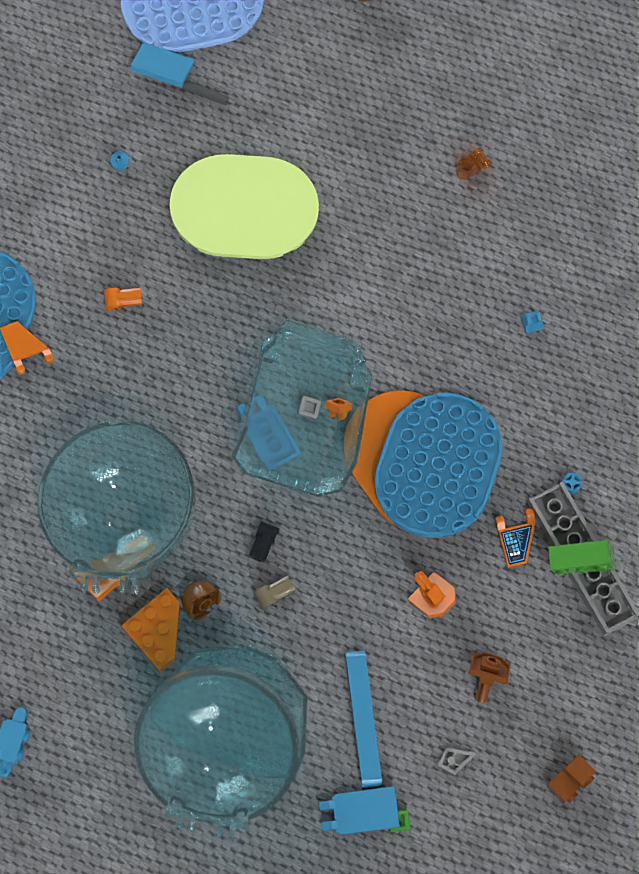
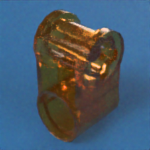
[456,148,492,180]

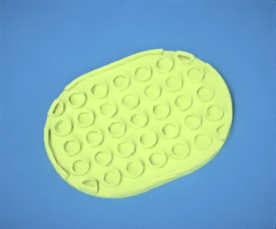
[170,154,319,259]

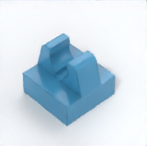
[520,310,545,334]

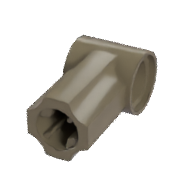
[254,576,296,610]

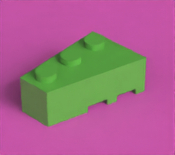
[549,540,616,576]

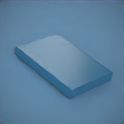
[130,42,195,88]

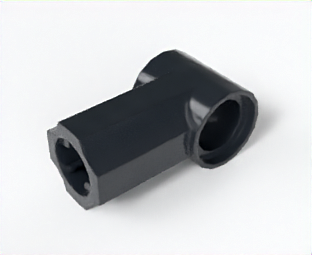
[249,521,280,563]

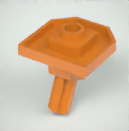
[408,571,456,618]

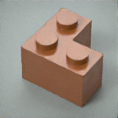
[546,754,596,803]

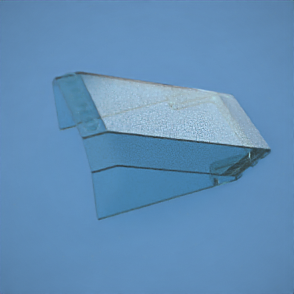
[231,320,372,497]

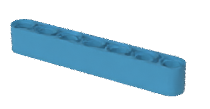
[345,650,382,788]

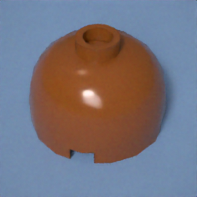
[181,581,221,620]

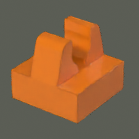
[325,398,353,421]

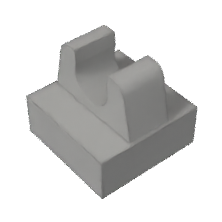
[297,395,321,421]

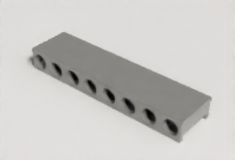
[527,481,639,636]

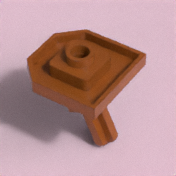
[468,652,511,703]

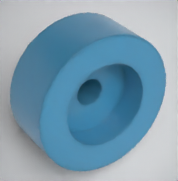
[110,151,129,171]

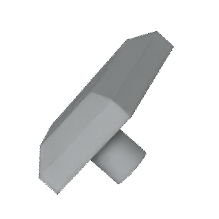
[437,748,476,775]

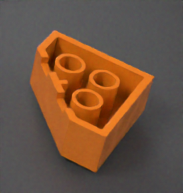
[122,588,181,674]

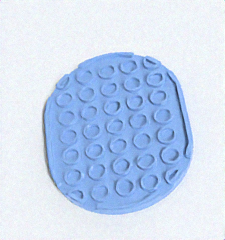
[120,0,264,52]

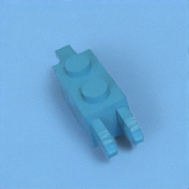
[0,707,31,778]

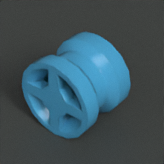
[562,473,582,495]

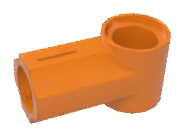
[104,288,142,311]

